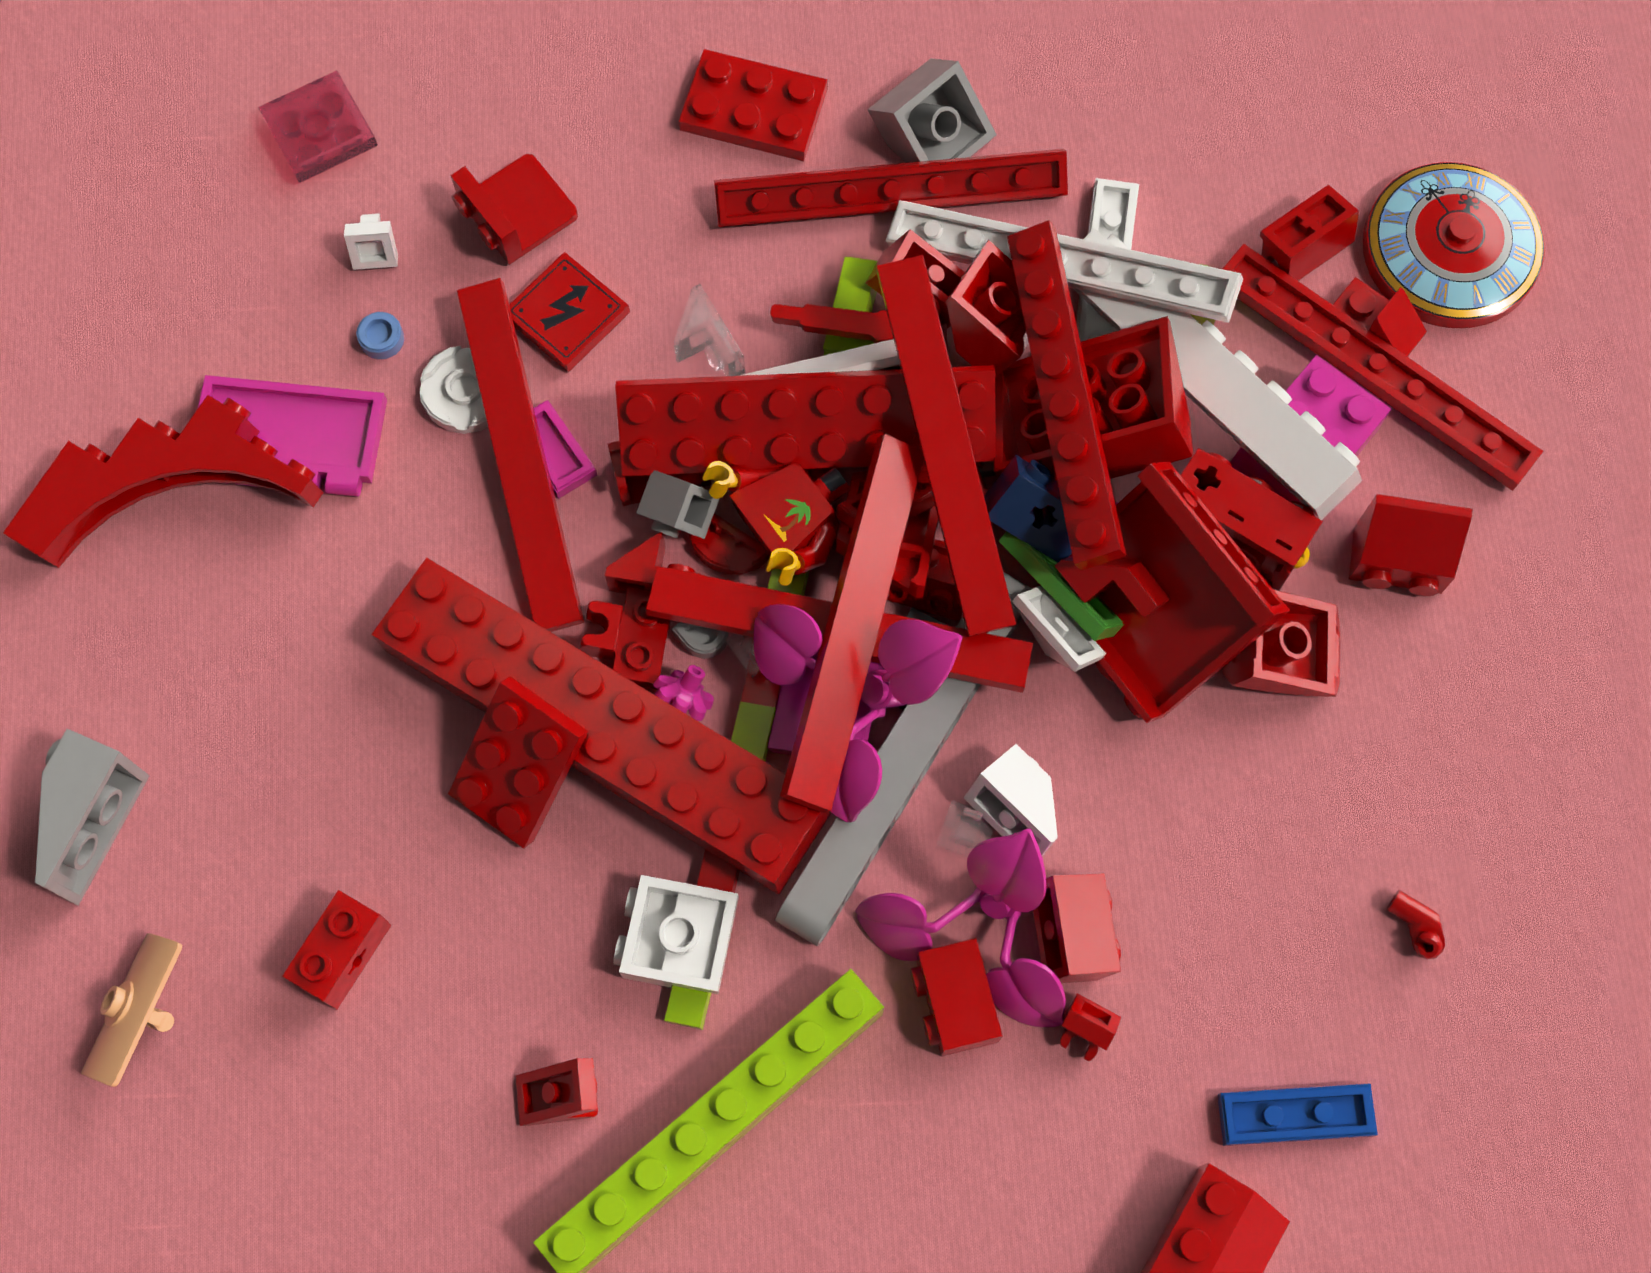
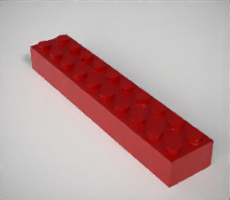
[371,557,831,895]

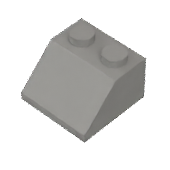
[867,58,997,163]

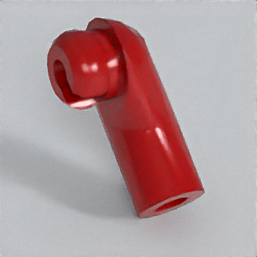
[1386,890,1445,959]

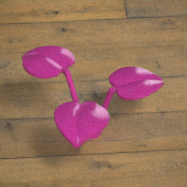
[754,604,962,822]
[855,828,1066,1027]

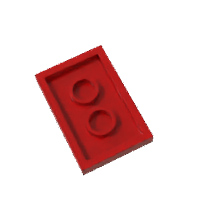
[679,49,828,162]
[448,676,588,849]

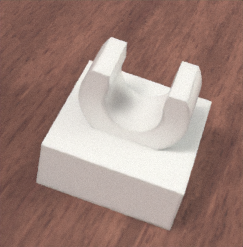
[344,214,398,270]

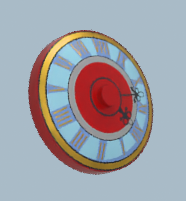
[1363,162,1545,328]

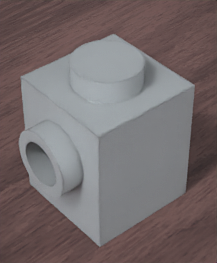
[636,470,720,539]

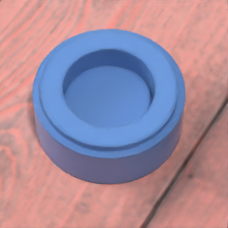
[356,312,404,359]

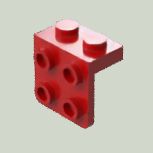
[450,154,578,265]

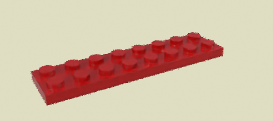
[615,365,996,476]

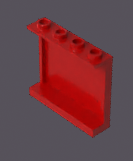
[1031,462,1290,723]

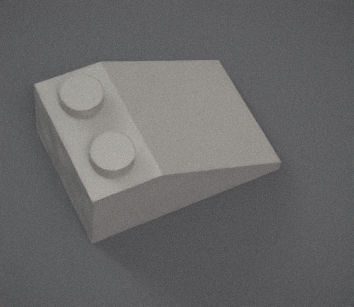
[35,729,150,906]

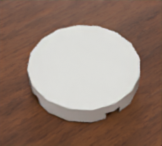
[419,346,488,434]

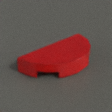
[689,513,770,574]

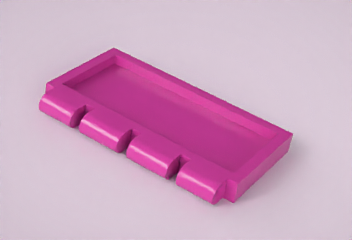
[198,375,387,497]

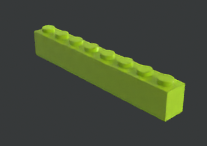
[533,969,884,1273]

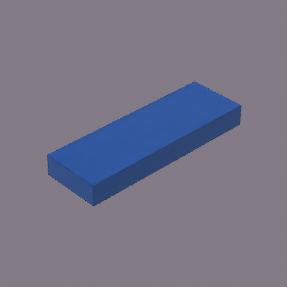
[1217,1084,1378,1146]

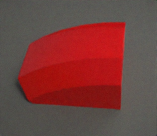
[1222,589,1340,697]

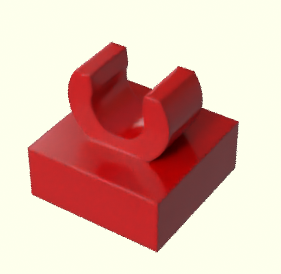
[1060,993,1121,1061]

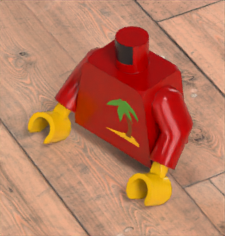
[702,461,850,586]

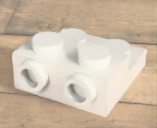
[614,875,739,994]

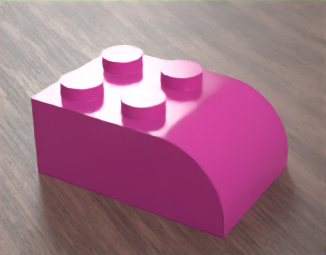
[1230,355,1391,503]

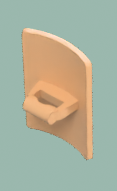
[81,933,182,1087]

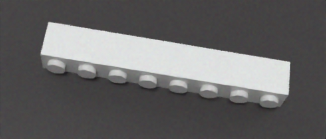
[1071,228,1362,520]

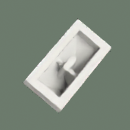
[1012,586,1106,672]

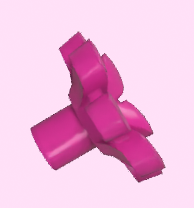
[653,665,714,721]

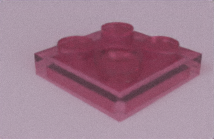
[258,70,378,183]

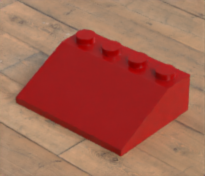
[994,316,1193,480]

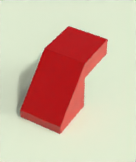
[1055,556,1170,618]

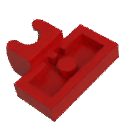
[580,587,670,689]

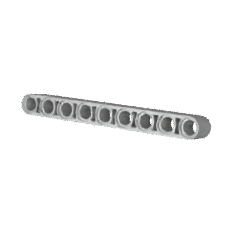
[775,572,1033,946]

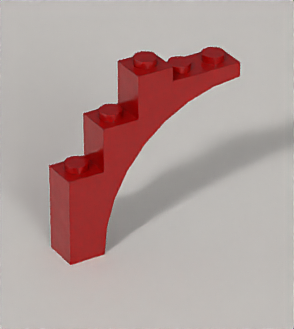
[3,395,324,568]

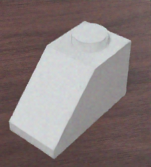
[964,744,1058,857]

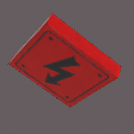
[509,252,630,372]

